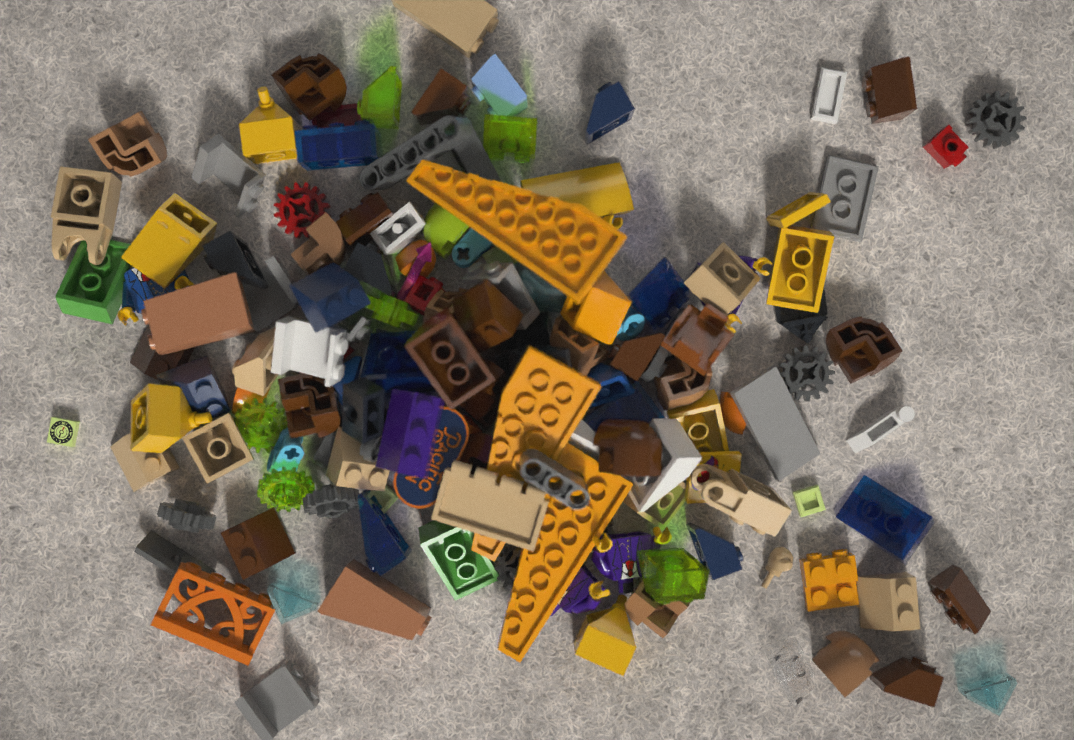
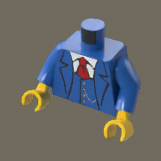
[117,268,195,326]

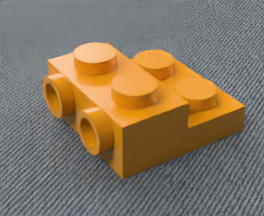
[799,549,859,612]

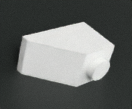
[371,202,426,255]

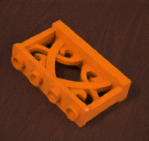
[150,562,277,666]

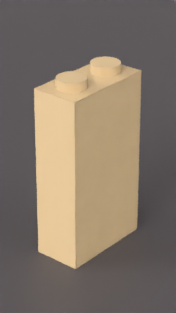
[391,0,499,58]

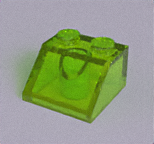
[357,66,402,129]
[483,114,538,163]
[637,548,710,604]

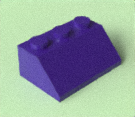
[375,389,445,478]

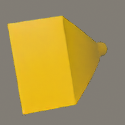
[239,86,306,164]
[130,384,212,453]
[574,594,637,676]

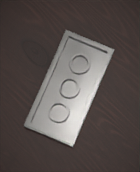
[730,365,820,481]

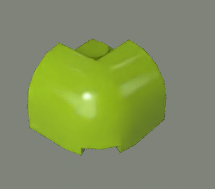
[422,203,469,260]

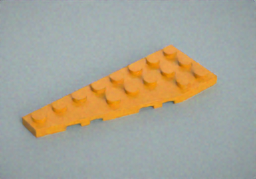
[406,159,627,304]
[471,345,601,562]
[497,442,634,662]

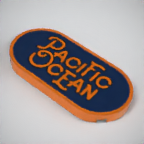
[394,407,470,508]

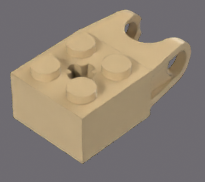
[51,166,122,265]
[690,464,792,537]

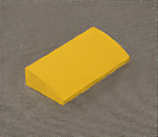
[520,162,634,218]

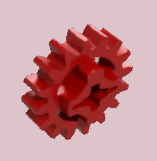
[273,182,331,239]

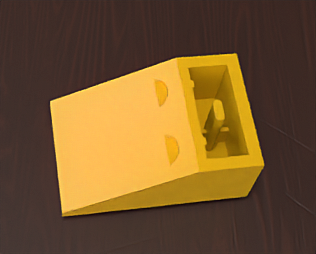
[121,193,217,289]

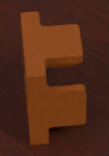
[661,303,735,376]

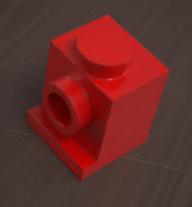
[923,124,969,169]
[404,275,446,316]

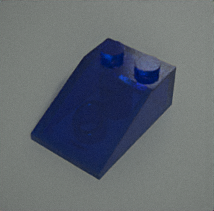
[627,256,690,331]
[836,475,934,565]
[357,489,412,576]

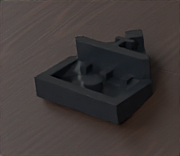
[773,288,828,344]

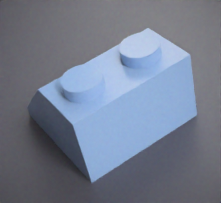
[471,54,528,125]

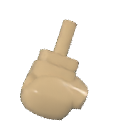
[761,547,793,589]

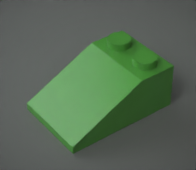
[55,240,131,325]
[418,520,500,601]

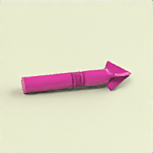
[396,242,431,303]

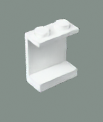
[271,316,348,387]

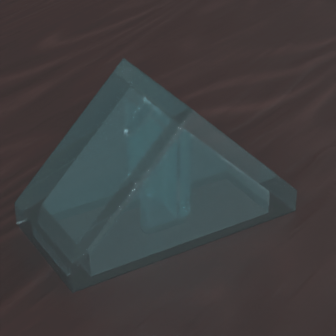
[267,582,321,624]
[957,673,1017,716]

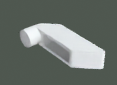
[846,406,915,453]

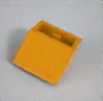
[560,271,632,344]

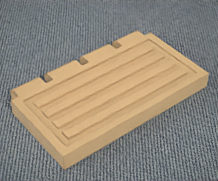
[431,460,550,551]

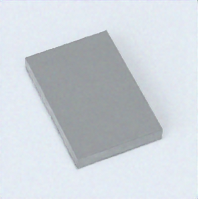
[811,155,879,242]

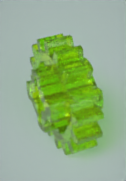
[365,293,419,328]
[234,398,288,453]
[257,467,315,512]

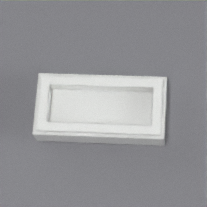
[811,67,847,124]

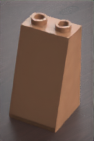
[141,272,255,355]
[317,559,432,640]

